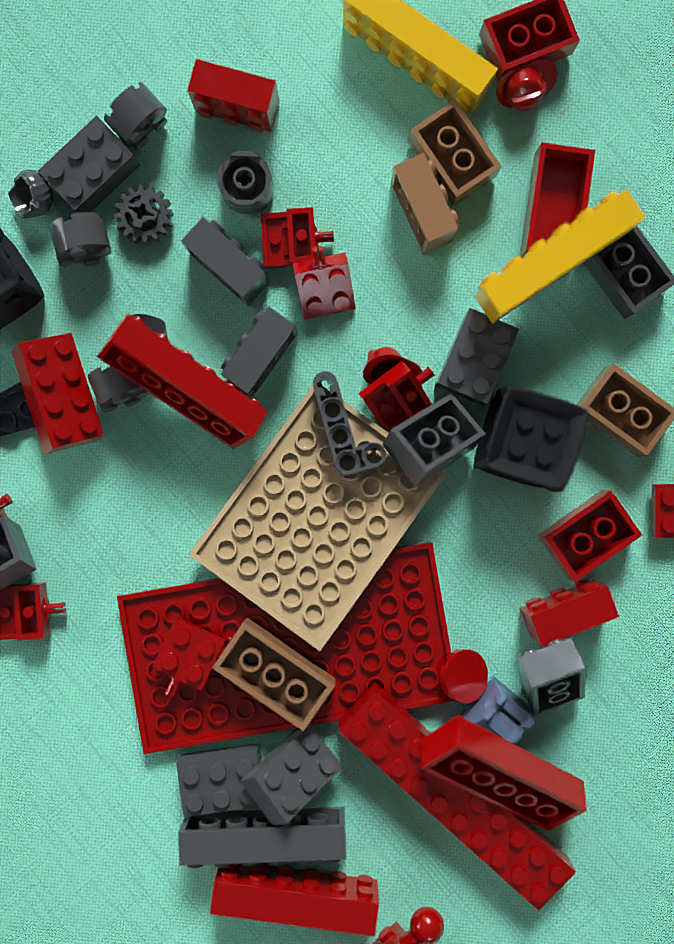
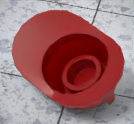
[496,58,558,111]
[363,347,422,384]

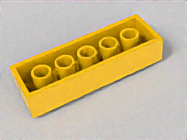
[343,0,498,116]
[475,189,646,324]

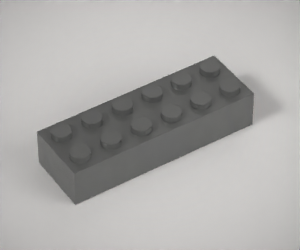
[178,807,346,868]

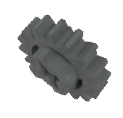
[114,184,174,245]

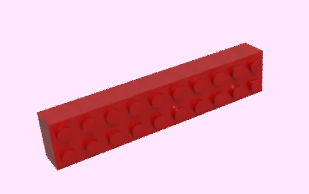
[339,682,576,911]

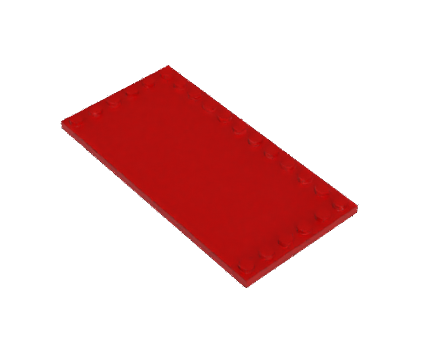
[117,542,453,754]

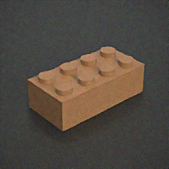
[212,618,335,731]

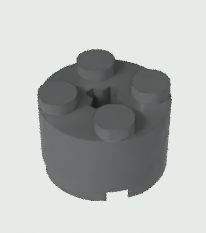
[104,82,168,150]
[217,151,274,214]
[49,212,111,267]
[87,366,150,413]

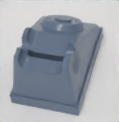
[461,676,535,745]

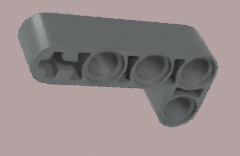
[313,371,386,477]

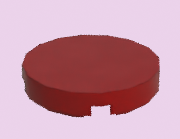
[440,649,488,704]

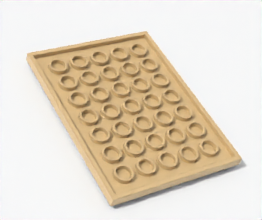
[189,385,446,651]

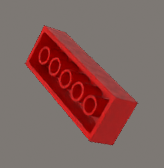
[96,313,268,449]
[421,715,587,831]
[210,863,379,937]

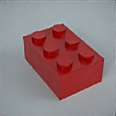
[479,0,580,83]
[187,58,280,133]
[538,490,642,582]
[520,578,620,647]

